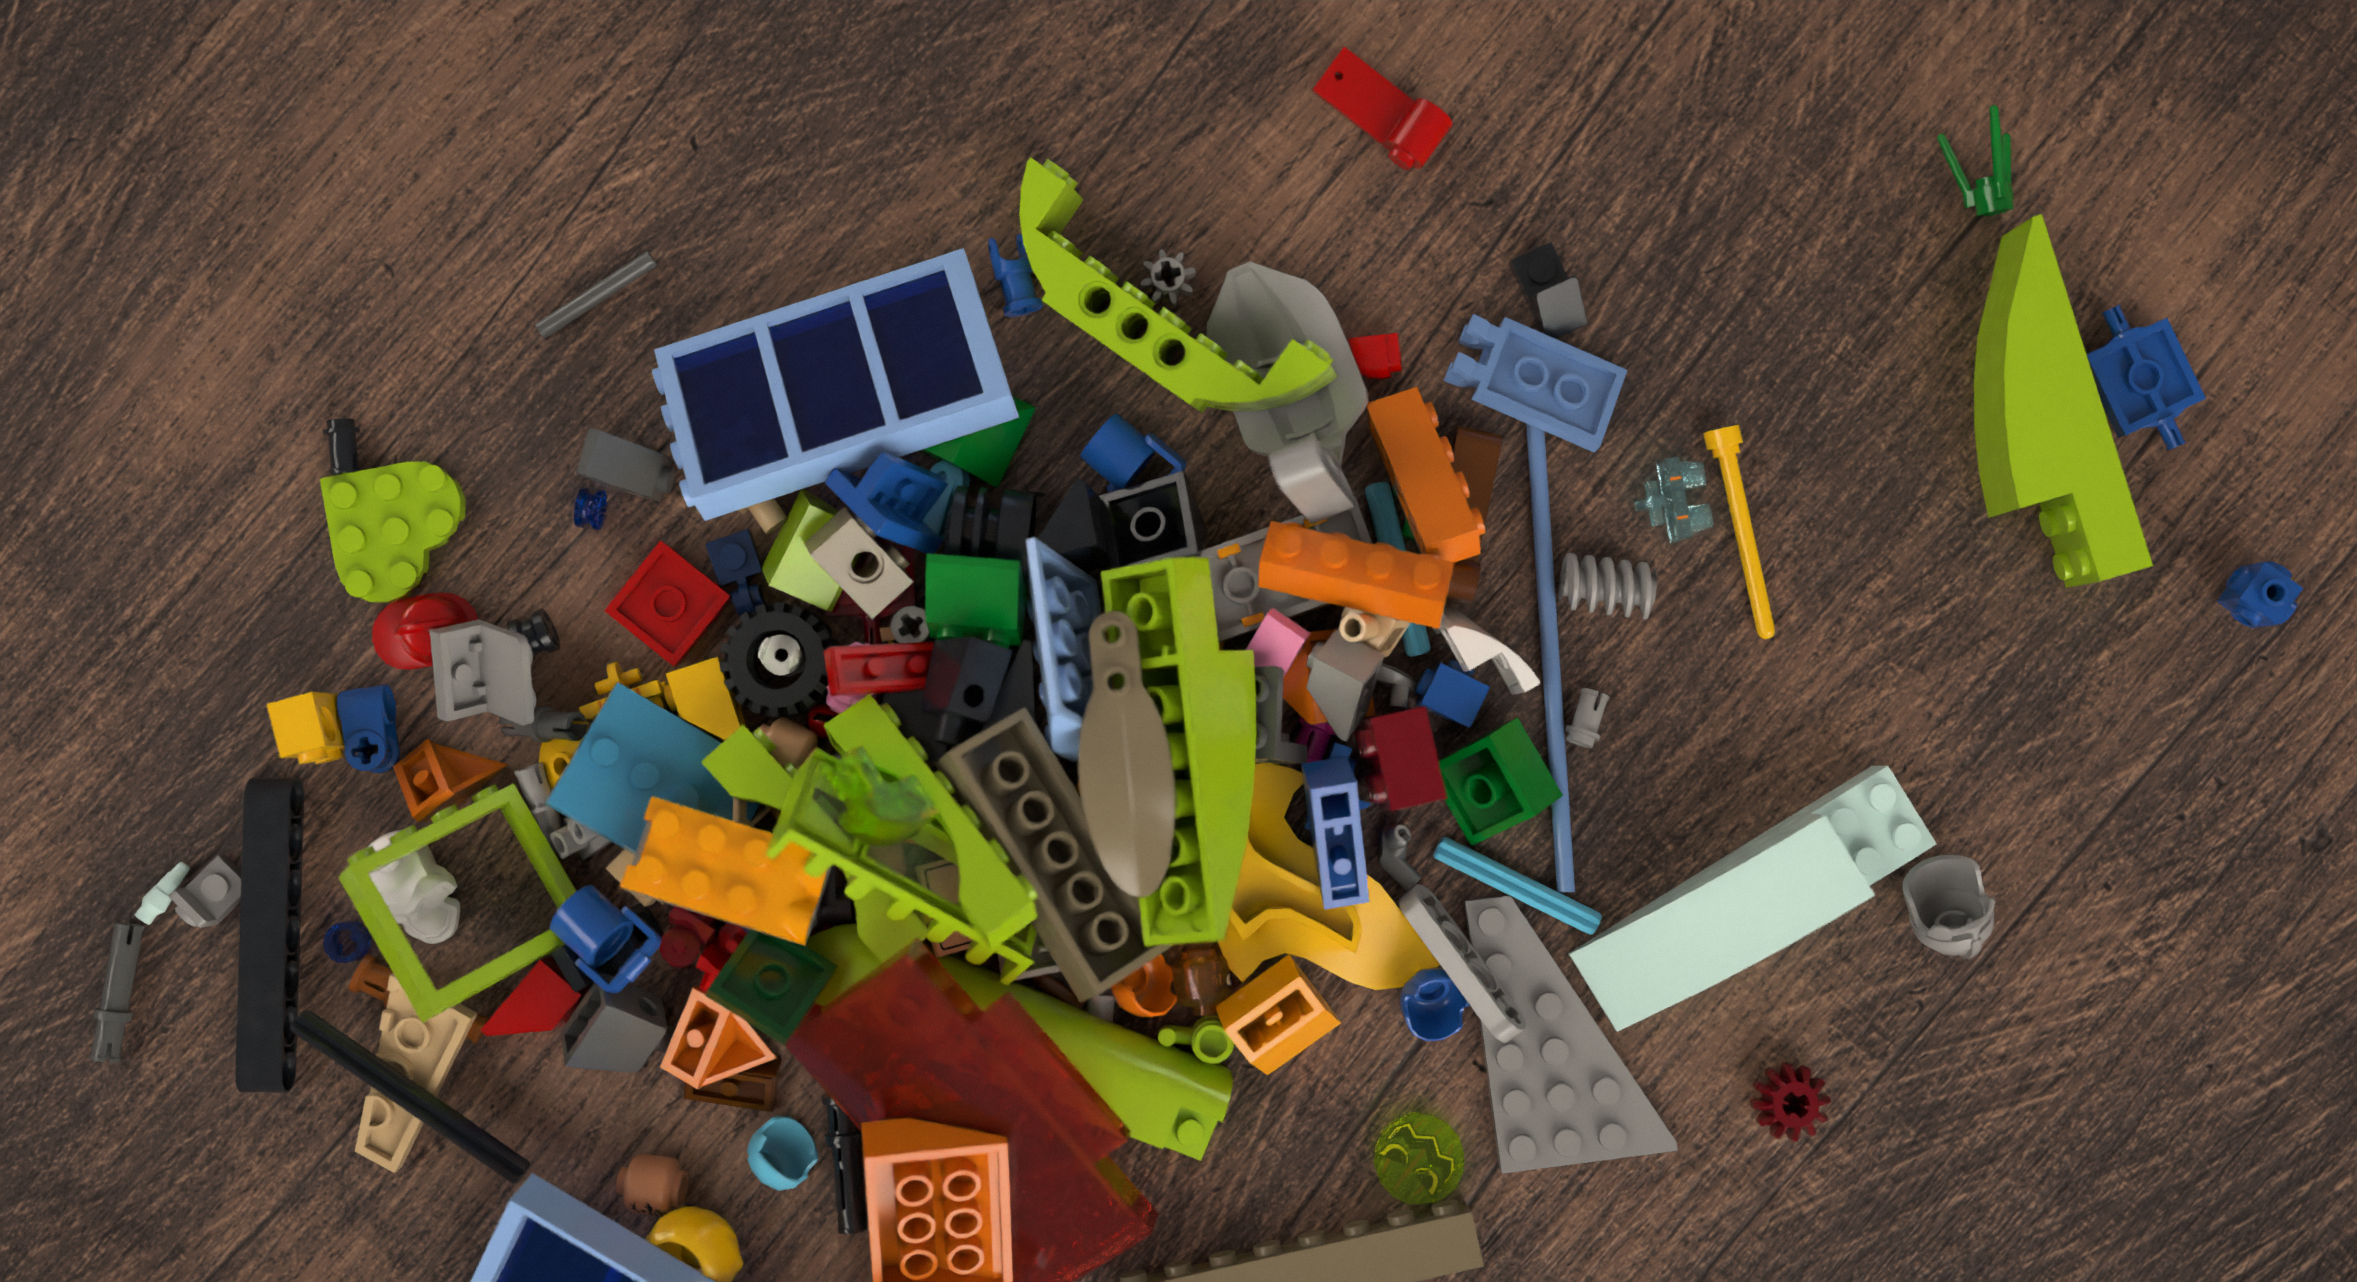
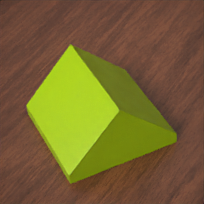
[762,489,862,612]

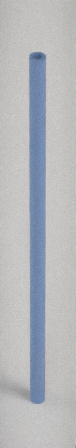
[1526,423,1575,893]

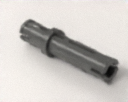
[89,922,145,1063]

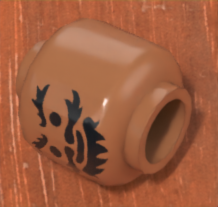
[616,1153,689,1217]

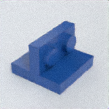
[825,451,948,554]

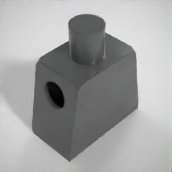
[560,973,676,1073]

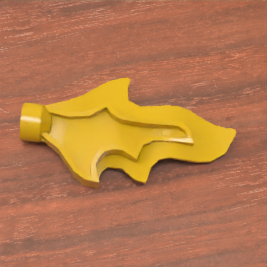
[1074,763,1440,990]

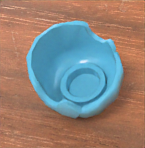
[747,1116,818,1191]

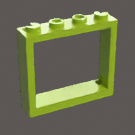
[338,783,577,1023]

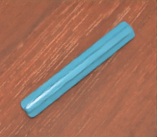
[1365,482,1431,657]
[1433,837,1602,935]

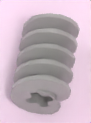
[1558,552,1657,620]

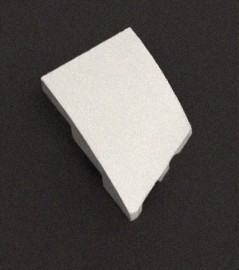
[1432,603,1541,695]

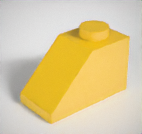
[663,657,749,740]

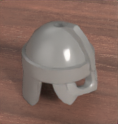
[1902,855,1995,960]

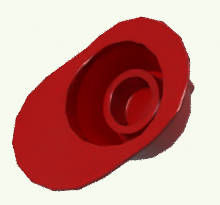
[372,593,479,670]

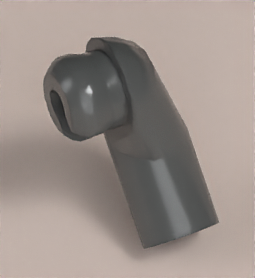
[1378,823,1422,892]

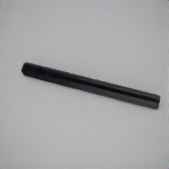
[291,1010,530,1184]

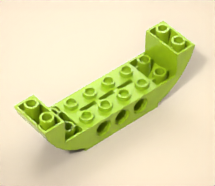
[1019,157,1338,414]

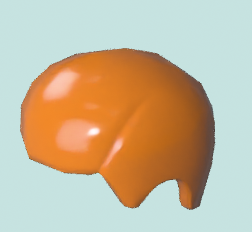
[1111,954,1178,1017]

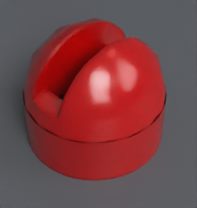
[807,702,840,740]

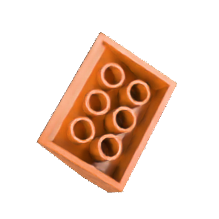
[861,1118,1013,1282]

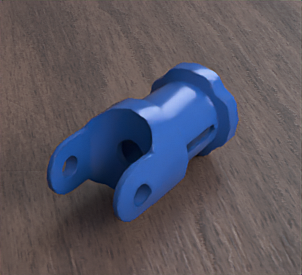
[988,233,1043,317]

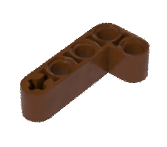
[1446,426,1502,606]

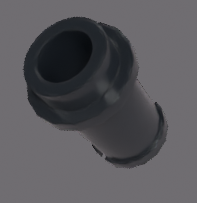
[322,418,361,475]

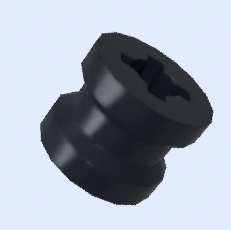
[507,608,561,660]

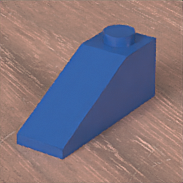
[1301,756,1369,910]

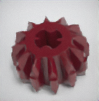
[1750,1062,1831,1142]

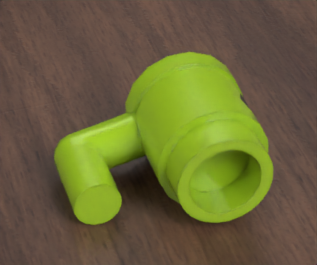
[1158,1015,1234,1064]

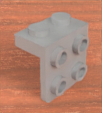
[430,620,536,725]

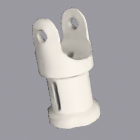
[758,634,806,677]

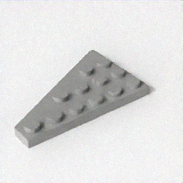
[1463,895,1678,1174]

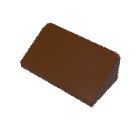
[684,1055,782,1112]

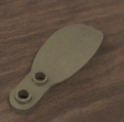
[1079,611,1175,897]

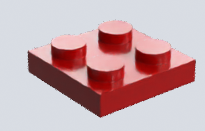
[604,540,732,668]

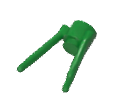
[1937,105,2014,217]

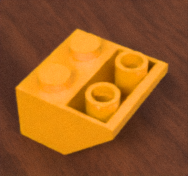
[1215,954,1341,1075]

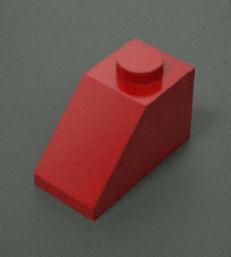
[480,956,590,1036]

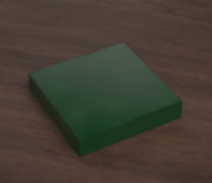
[706,929,838,1045]

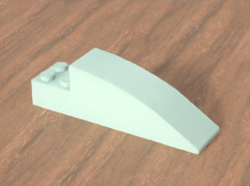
[1568,766,1937,1032]

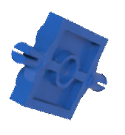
[2086,305,2206,451]

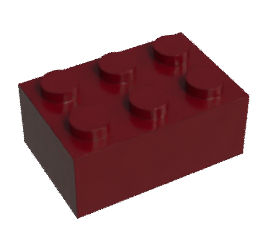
[1354,706,1447,811]

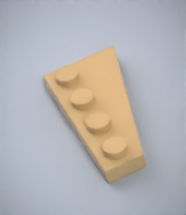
[355,973,478,1173]

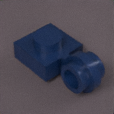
[705,529,766,616]

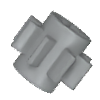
[1140,249,1195,308]

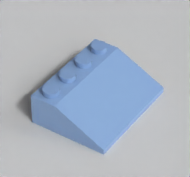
[1026,537,1113,763]

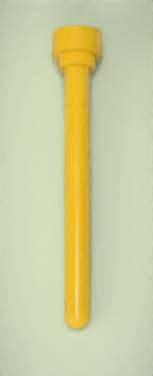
[1703,425,1775,639]

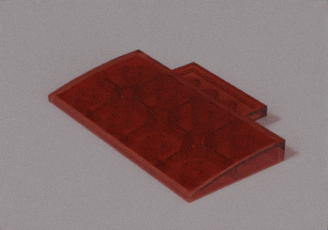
[785,937,1159,1282]

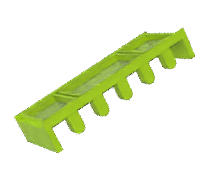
[765,748,1037,986]

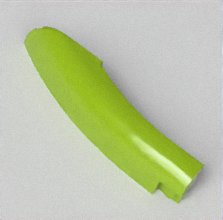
[806,922,1233,1161]

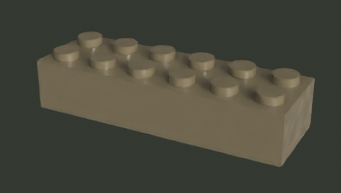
[934,707,1172,1002]

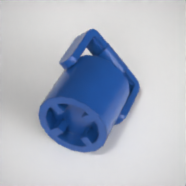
[1079,413,1186,492]
[550,886,662,993]

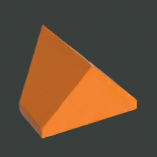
[393,738,509,822]
[660,986,777,1089]

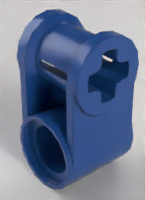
[337,684,400,773]

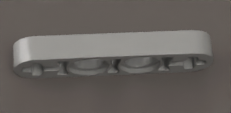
[1399,884,1526,1043]

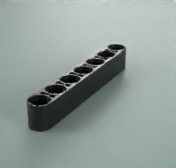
[235,778,304,1093]

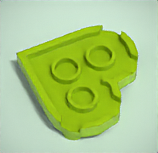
[320,462,465,603]

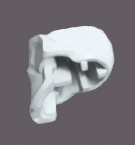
[368,830,460,944]

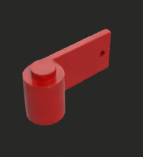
[1311,46,1453,171]

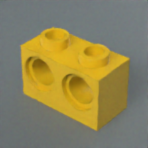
[267,692,345,764]

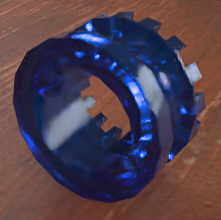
[574,488,608,531]
[323,921,371,963]

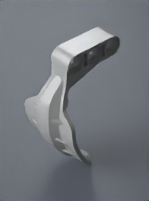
[1207,261,1369,524]

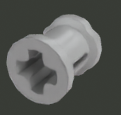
[891,606,936,643]

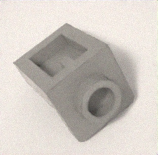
[169,855,242,928]

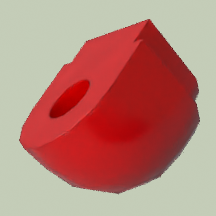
[1347,332,1402,379]

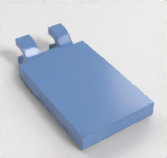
[1443,314,1627,453]

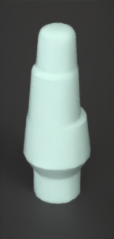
[134,862,190,925]

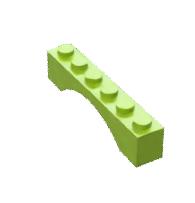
[824,694,1038,950]
[701,724,932,970]

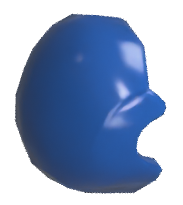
[1399,968,1470,1041]

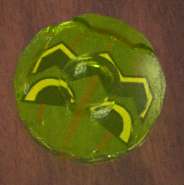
[1373,1112,1464,1205]

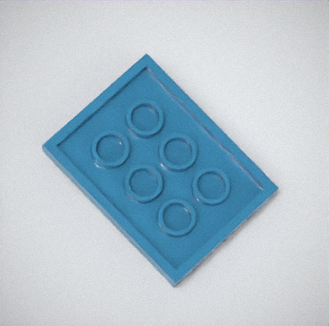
[544,682,760,854]

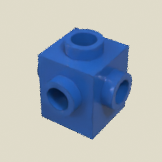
[2217,561,2303,628]

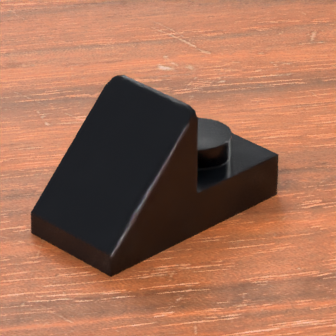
[1509,242,1588,339]

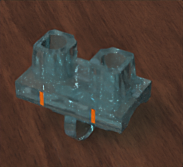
[1634,457,1714,543]

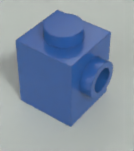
[1414,660,1490,728]

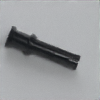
[821,1090,867,1234]

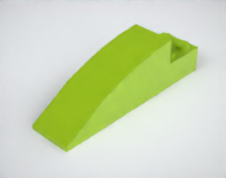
[1974,214,2153,588]
[1101,557,1256,946]

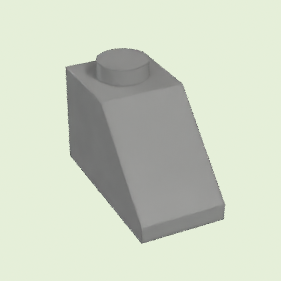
[1306,630,1384,741]

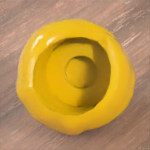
[645,1206,743,1282]

